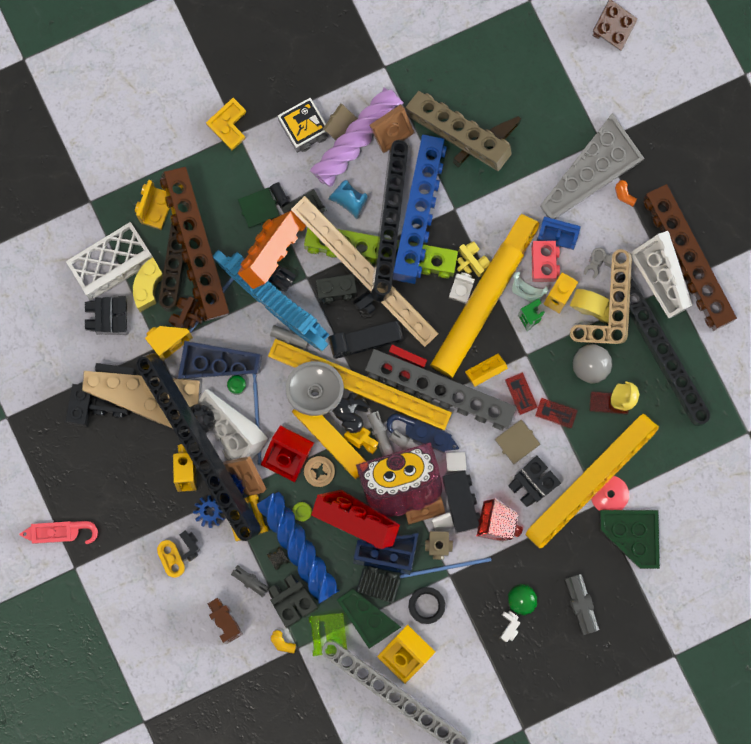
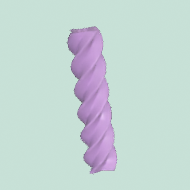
[310,87,404,187]

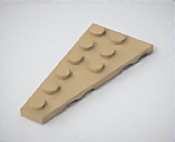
[82,371,200,429]

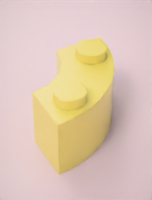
[133,258,163,312]

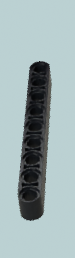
[371,140,408,302]
[617,274,710,426]

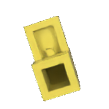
[570,289,610,324]

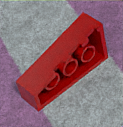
[311,490,400,549]

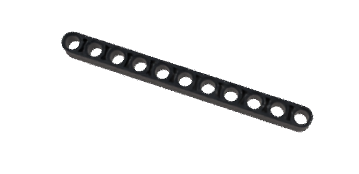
[136,353,261,541]

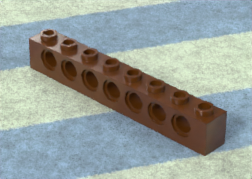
[160,166,229,322]
[643,184,737,331]

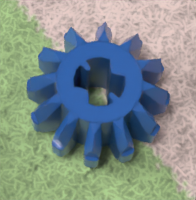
[193,495,225,528]

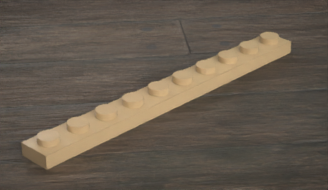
[291,196,439,347]

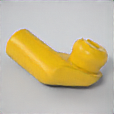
[271,630,296,653]

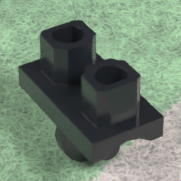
[268,264,296,292]

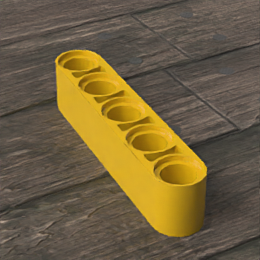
[291,409,368,479]

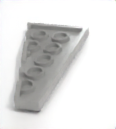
[540,113,645,219]

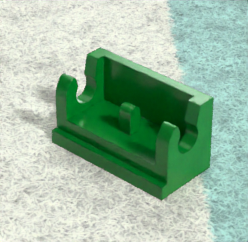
[518,299,545,331]

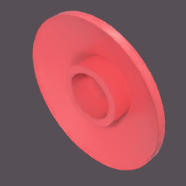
[591,476,629,511]

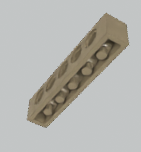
[405,91,512,171]

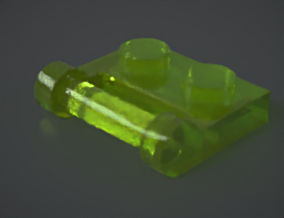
[308,613,347,656]

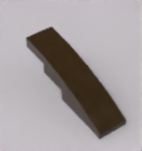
[453,116,521,168]

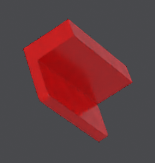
[383,345,427,382]

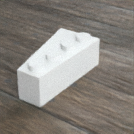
[630,231,693,318]

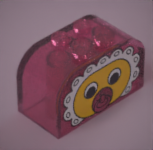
[356,442,442,517]

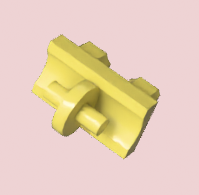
[457,241,490,277]

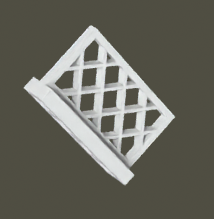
[66,222,153,301]

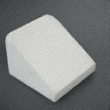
[446,452,466,472]
[431,512,454,532]

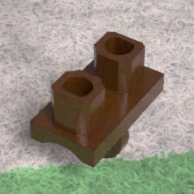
[169,296,203,329]

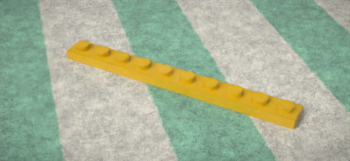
[268,339,452,431]

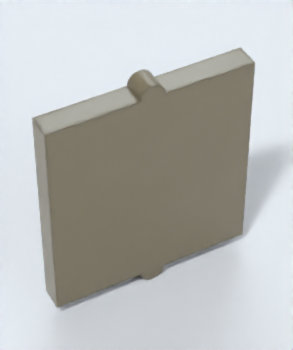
[323,103,358,140]
[495,419,541,465]

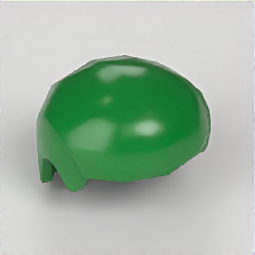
[508,584,537,616]

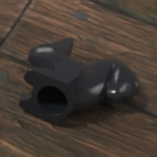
[332,392,370,434]

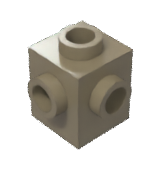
[425,531,453,560]

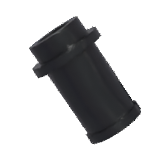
[269,182,290,207]

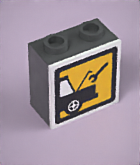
[278,98,329,153]

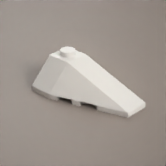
[198,389,268,460]

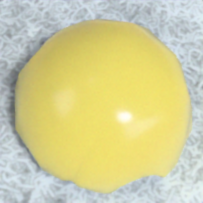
[611,381,639,411]

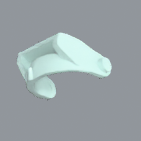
[512,272,549,302]

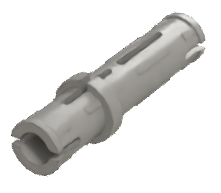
[367,411,398,468]

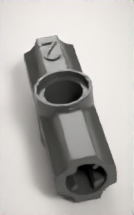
[565,574,599,635]

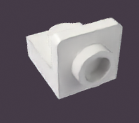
[449,272,475,304]

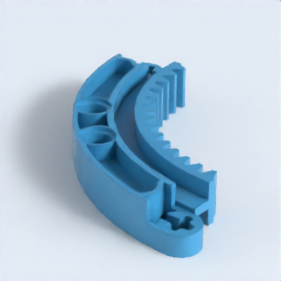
[212,250,330,352]

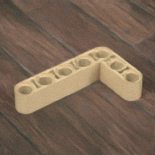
[570,249,632,344]

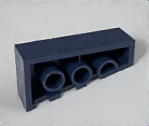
[178,341,262,379]

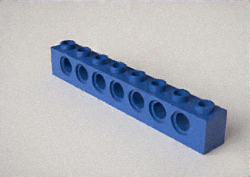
[392,135,447,284]

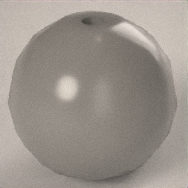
[572,344,612,384]

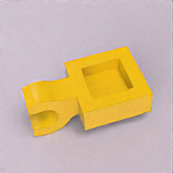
[344,427,378,454]

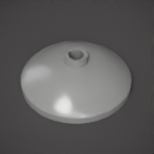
[286,361,344,416]

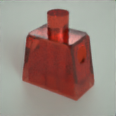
[476,499,523,541]

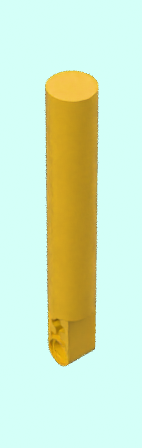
[430,214,539,378]

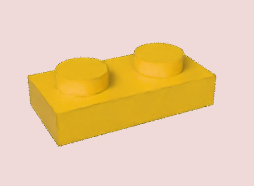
[465,354,508,387]

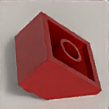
[261,425,314,482]

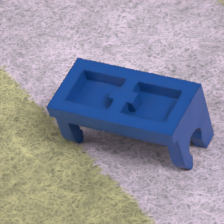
[537,216,581,250]

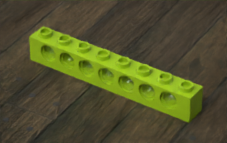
[304,227,458,278]

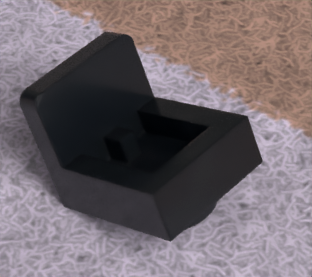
[179,530,200,562]

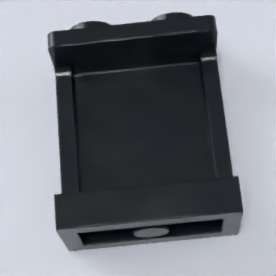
[89,363,136,418]

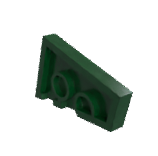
[337,589,401,649]

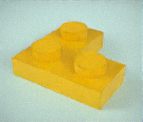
[206,98,246,151]

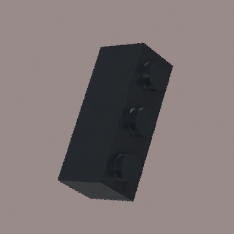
[442,471,482,534]

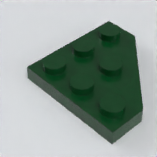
[600,510,660,569]

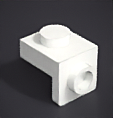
[500,611,520,642]

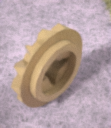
[304,456,335,487]

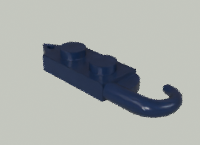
[386,413,459,453]

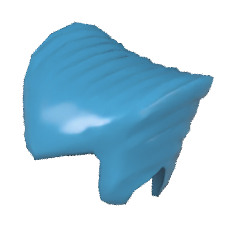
[328,180,368,219]

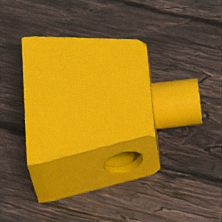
[543,272,578,314]
[173,444,197,492]

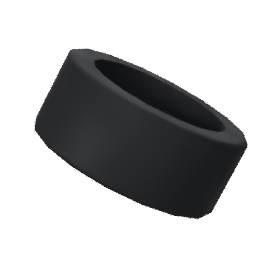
[408,587,446,624]

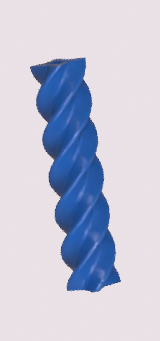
[257,492,340,603]

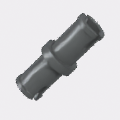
[231,565,270,598]

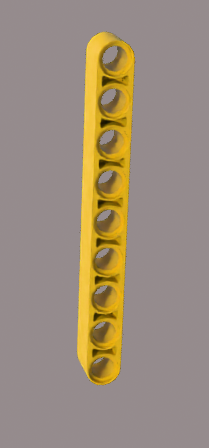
[525,414,659,548]

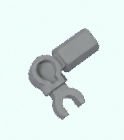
[584,248,626,279]

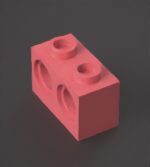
[531,241,560,282]

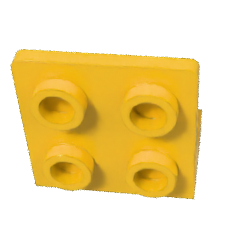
[135,180,170,230]

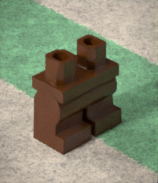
[207,598,243,644]

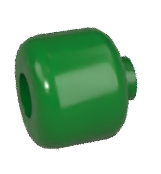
[227,375,246,395]

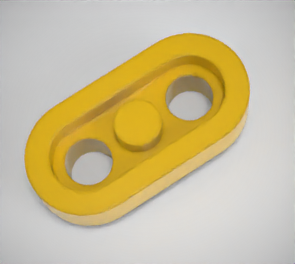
[157,540,185,578]

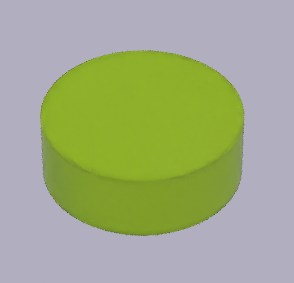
[292,502,312,522]

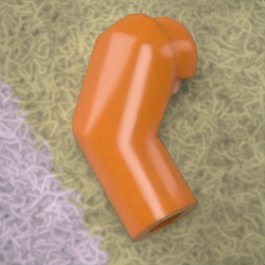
[615,180,637,207]

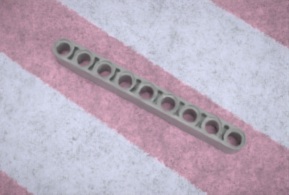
[322,640,468,744]

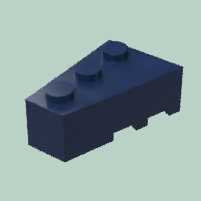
[353,533,419,575]

